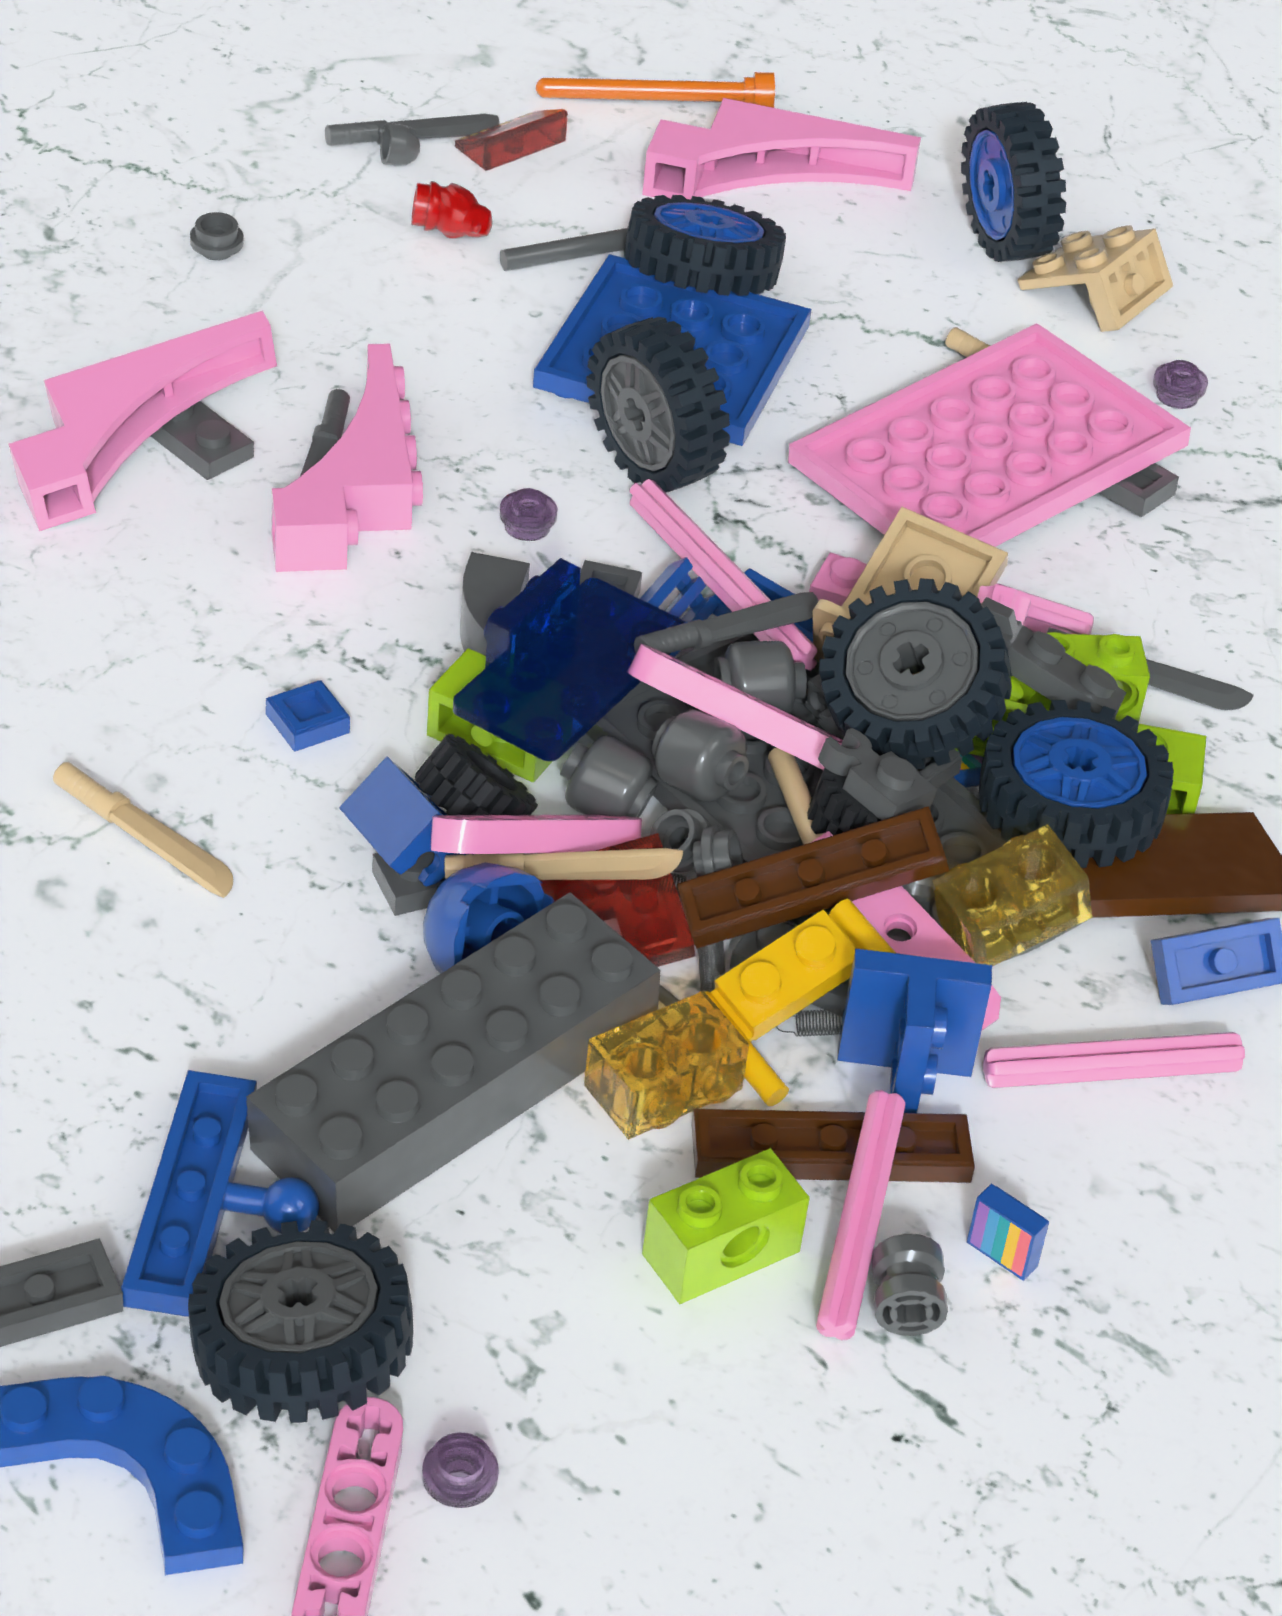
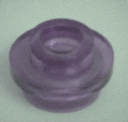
[1153,360,1208,409]
[499,488,558,541]
[422,1432,499,1508]

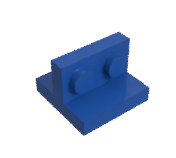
[837,948,992,1113]

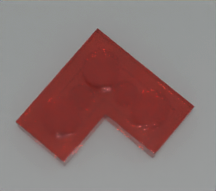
[540,833,696,967]

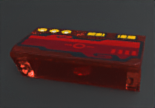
[455,109,568,171]

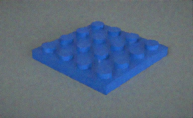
[533,254,812,446]

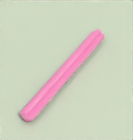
[629,479,817,671]

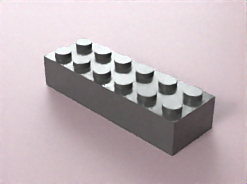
[246,892,661,1232]

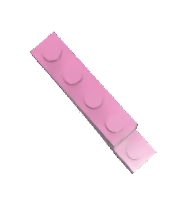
[642,98,921,200]
[9,310,277,531]
[271,344,423,572]

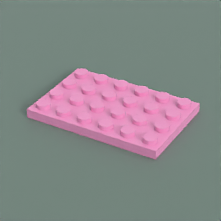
[788,323,1191,547]

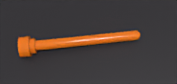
[536,72,775,108]

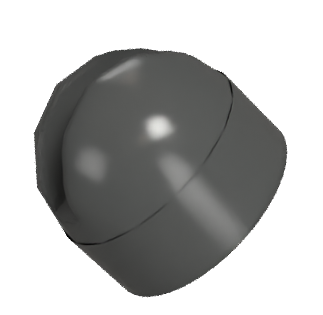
[380,123,420,166]

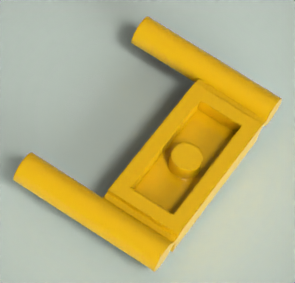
[688,899,896,1106]

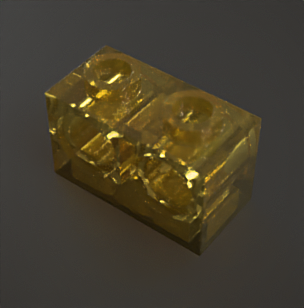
[932,824,1092,967]
[584,991,749,1140]

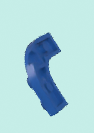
[0,1376,243,1575]

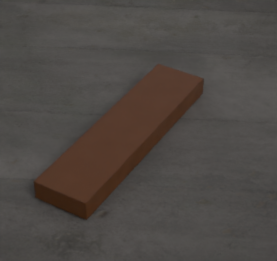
[677,806,949,949]
[691,1109,975,1183]

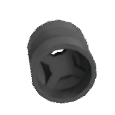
[872,1234,948,1336]

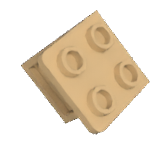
[812,507,1008,675]

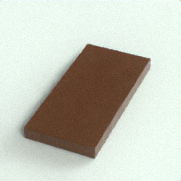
[1036,812,1282,919]

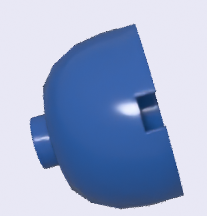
[423,862,555,973]

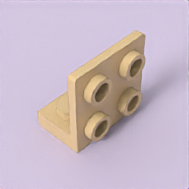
[1018,225,1173,332]

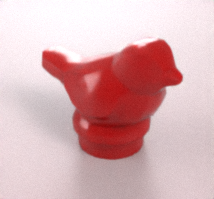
[411,181,492,238]

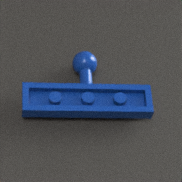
[121,1070,319,1317]

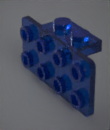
[453,558,686,762]

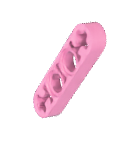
[627,644,843,770]
[431,815,642,854]
[291,1397,403,1616]

